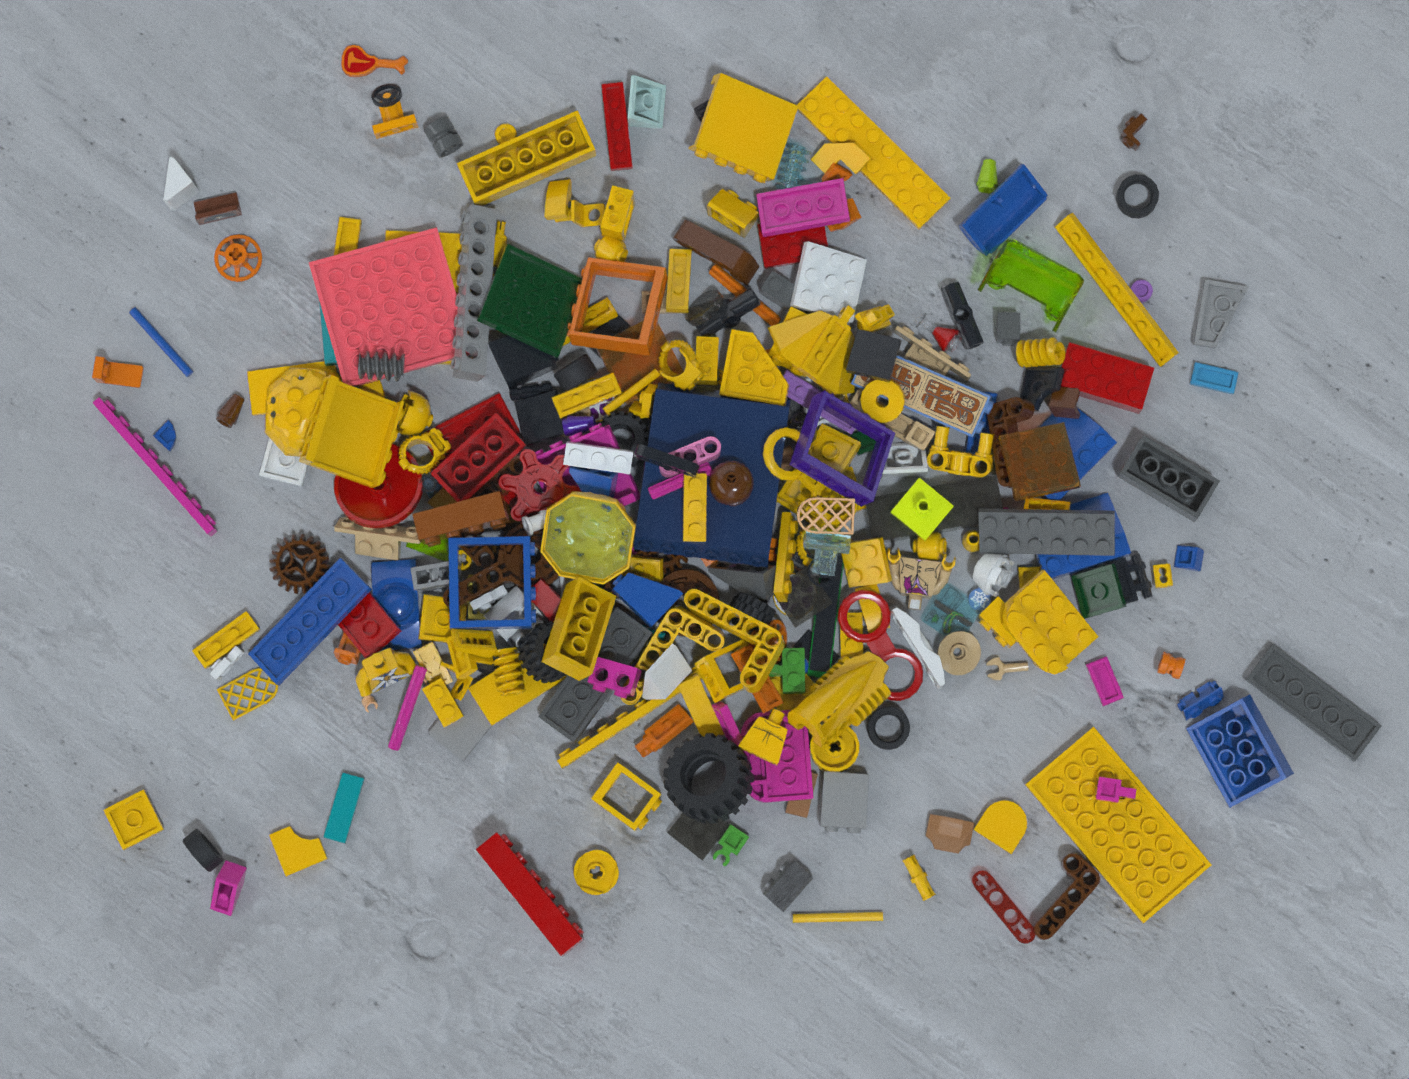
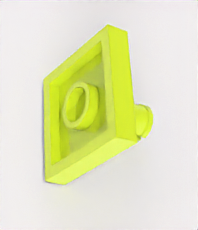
[890,478,954,541]

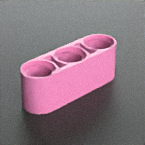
[659,436,721,478]

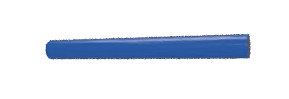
[129,307,194,377]

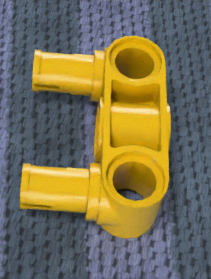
[927,426,994,477]

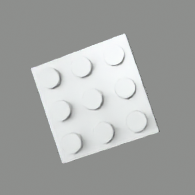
[790,241,867,324]

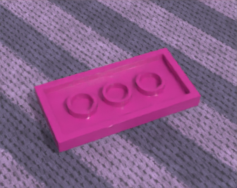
[756,178,850,237]

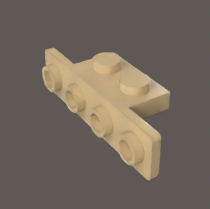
[894,326,971,381]
[334,517,421,560]

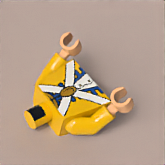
[355,648,427,712]

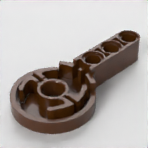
[443,524,560,609]
[590,570,720,637]

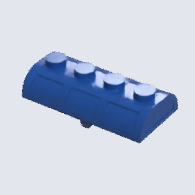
[959,164,1048,256]

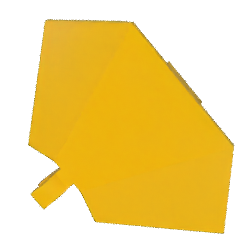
[768,305,855,395]

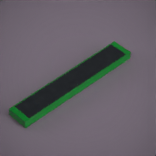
[807,543,844,678]

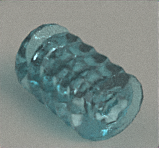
[775,143,811,189]

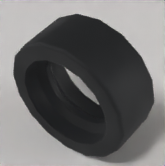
[1116,174,1159,219]
[867,706,910,750]
[183,829,223,872]

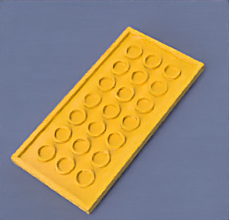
[1025,727,1212,924]

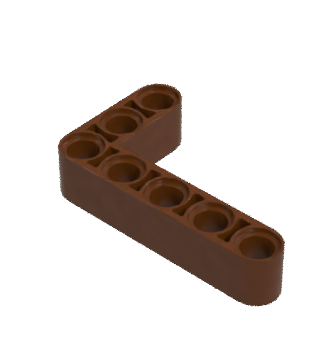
[460,455,521,570]

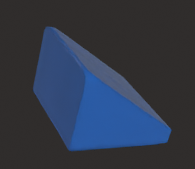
[1174,545,1204,572]

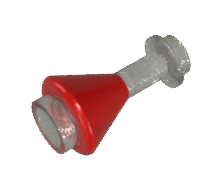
[913,312,961,352]

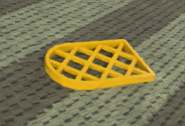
[217,668,279,721]

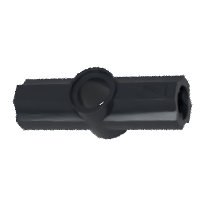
[941,282,984,350]
[695,288,761,337]

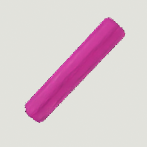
[648,462,712,499]

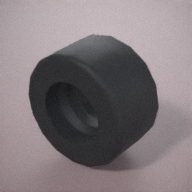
[554,354,598,392]

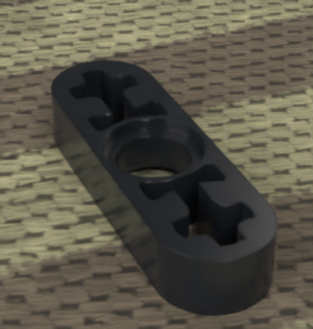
[634,444,700,477]

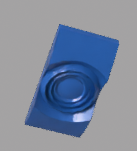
[371,559,422,651]

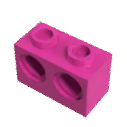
[587,657,641,699]

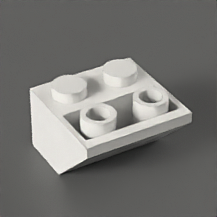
[483,586,548,653]

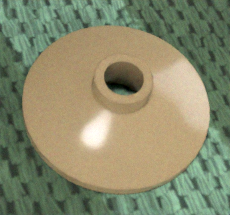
[937,631,981,675]

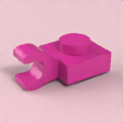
[1096,777,1136,803]

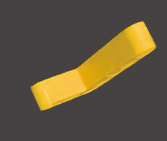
[684,589,785,693]
[620,605,725,705]

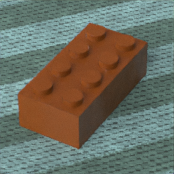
[412,491,510,547]

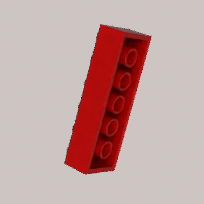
[476,832,584,957]

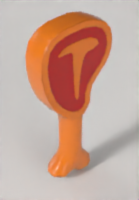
[341,45,408,77]

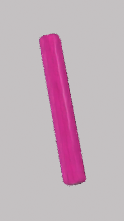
[388,665,427,751]

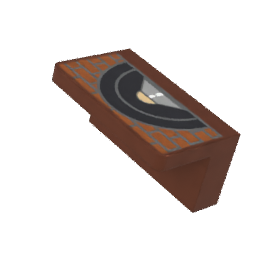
[193,192,242,225]

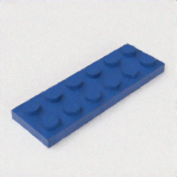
[248,558,372,686]

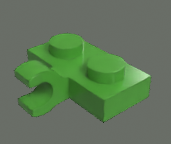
[769,648,805,694]

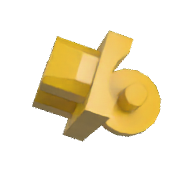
[855,304,895,333]

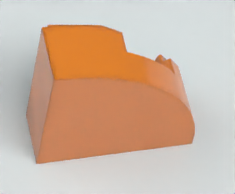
[821,162,852,182]

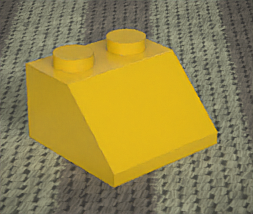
[707,189,759,238]

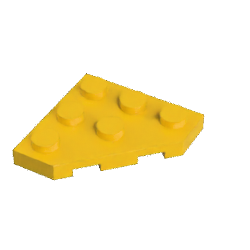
[719,329,789,406]

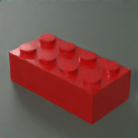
[1061,342,1154,414]
[431,413,526,502]

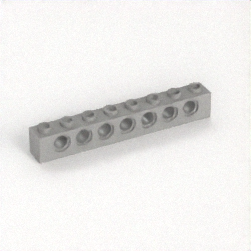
[451,204,497,382]

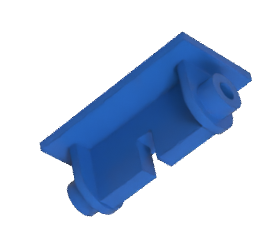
[1177,681,1224,721]

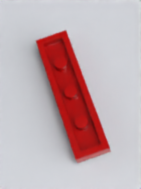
[601,82,633,171]

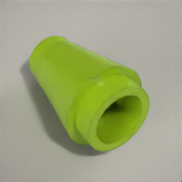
[976,159,998,194]

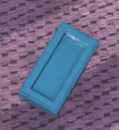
[1190,362,1239,395]

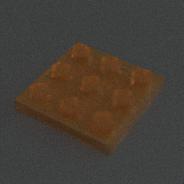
[596,320,684,405]
[998,422,1081,501]

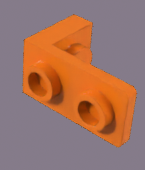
[92,356,144,388]

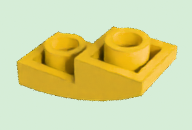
[544,179,572,220]
[855,584,890,633]

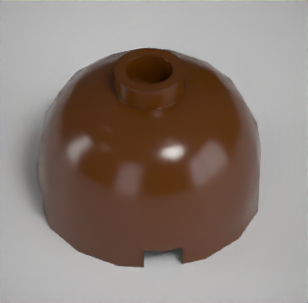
[709,460,754,506]

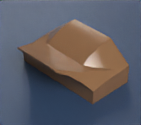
[925,814,974,854]

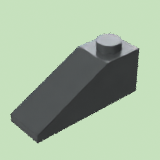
[760,271,812,314]
[708,561,776,601]

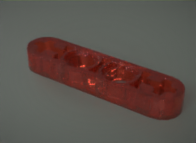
[971,870,1035,944]

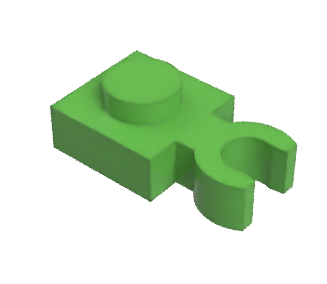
[713,824,749,867]

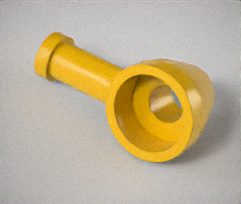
[962,530,980,552]

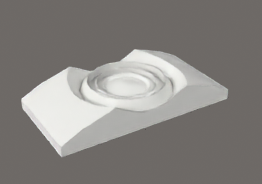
[891,607,945,690]

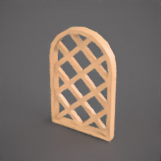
[796,497,855,535]

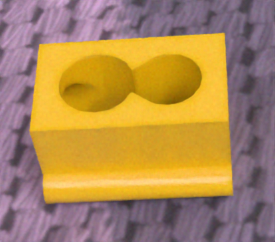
[1153,563,1173,589]

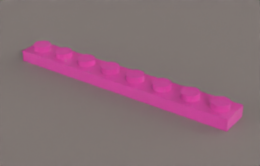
[93,397,217,537]

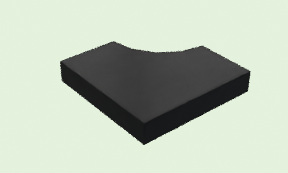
[1019,366,1065,411]

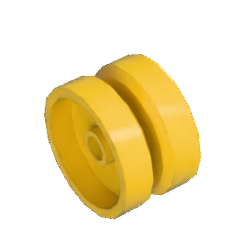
[810,727,859,772]

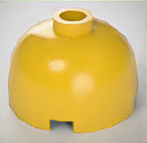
[396,390,433,436]

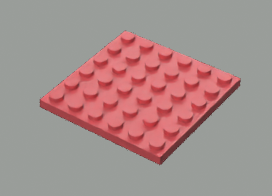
[309,227,471,387]

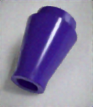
[562,415,596,436]

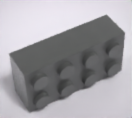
[1117,435,1220,522]

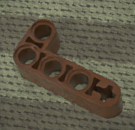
[673,220,760,285]
[987,397,1035,490]
[1033,853,1100,940]

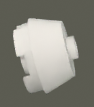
[973,553,1015,597]

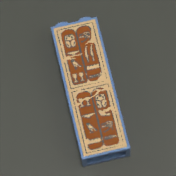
[851,355,994,437]

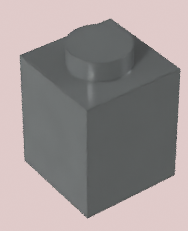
[997,312,1020,346]

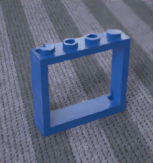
[448,536,536,630]

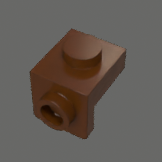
[1120,113,1147,151]

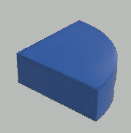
[153,420,176,451]

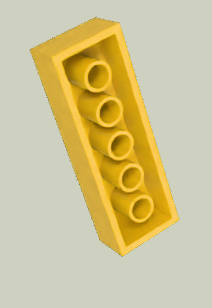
[457,110,596,206]

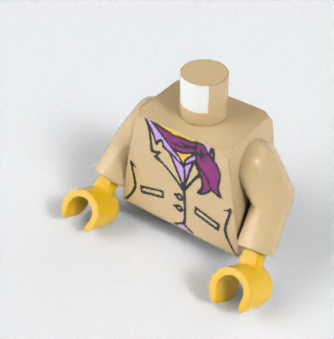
[887,548,956,610]

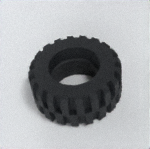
[663,733,754,824]

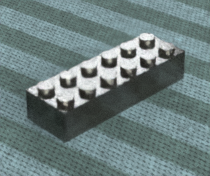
[865,475,1003,543]

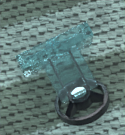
[804,532,851,588]

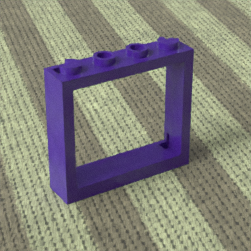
[790,391,895,507]

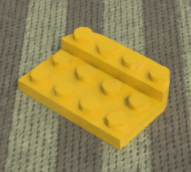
[1002,569,1098,675]

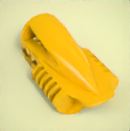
[788,651,891,749]

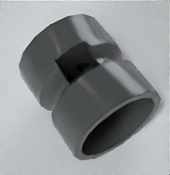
[424,116,463,158]

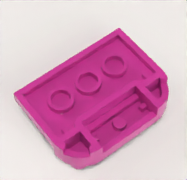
[741,710,814,803]

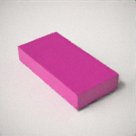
[1085,656,1124,706]
[712,701,743,746]

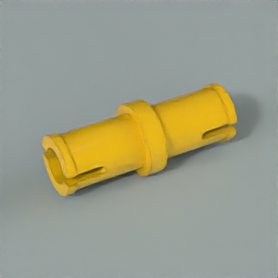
[902,854,936,901]

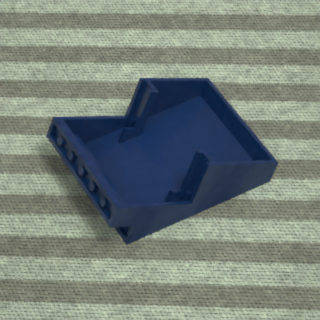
[634,383,791,567]

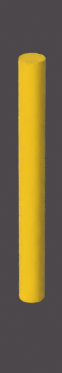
[793,912,883,923]

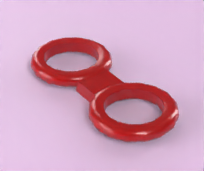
[838,590,924,701]

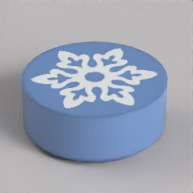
[968,588,991,611]

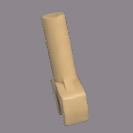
[986,657,1029,681]

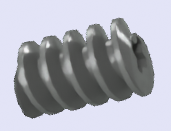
[358,351,405,382]

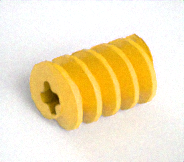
[1016,337,1066,368]
[493,648,526,696]

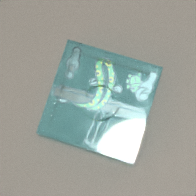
[922,584,983,636]

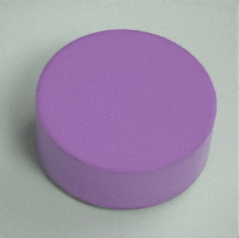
[1130,280,1153,303]

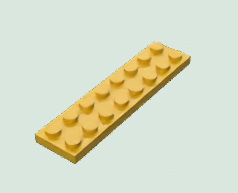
[797,76,951,230]

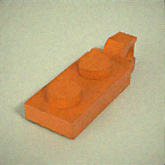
[635,704,694,758]

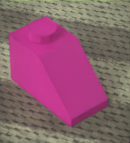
[210,860,247,916]

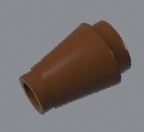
[216,394,245,428]

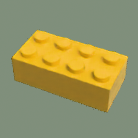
[541,577,616,681]

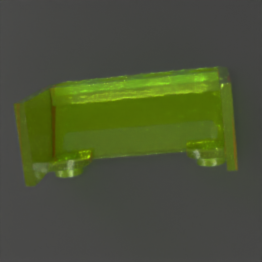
[978,239,1084,332]

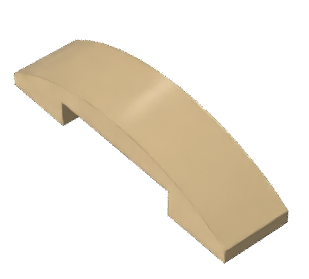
[849,388,936,451]

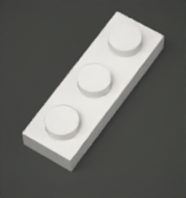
[563,441,633,474]

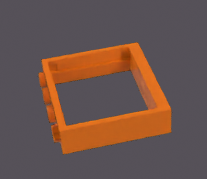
[567,257,668,355]

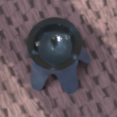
[419,475,442,499]

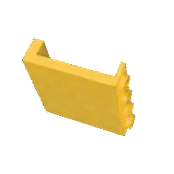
[689,73,798,183]
[299,375,404,488]

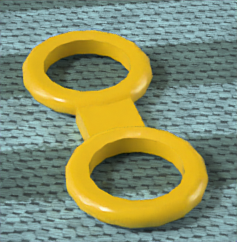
[763,427,858,526]

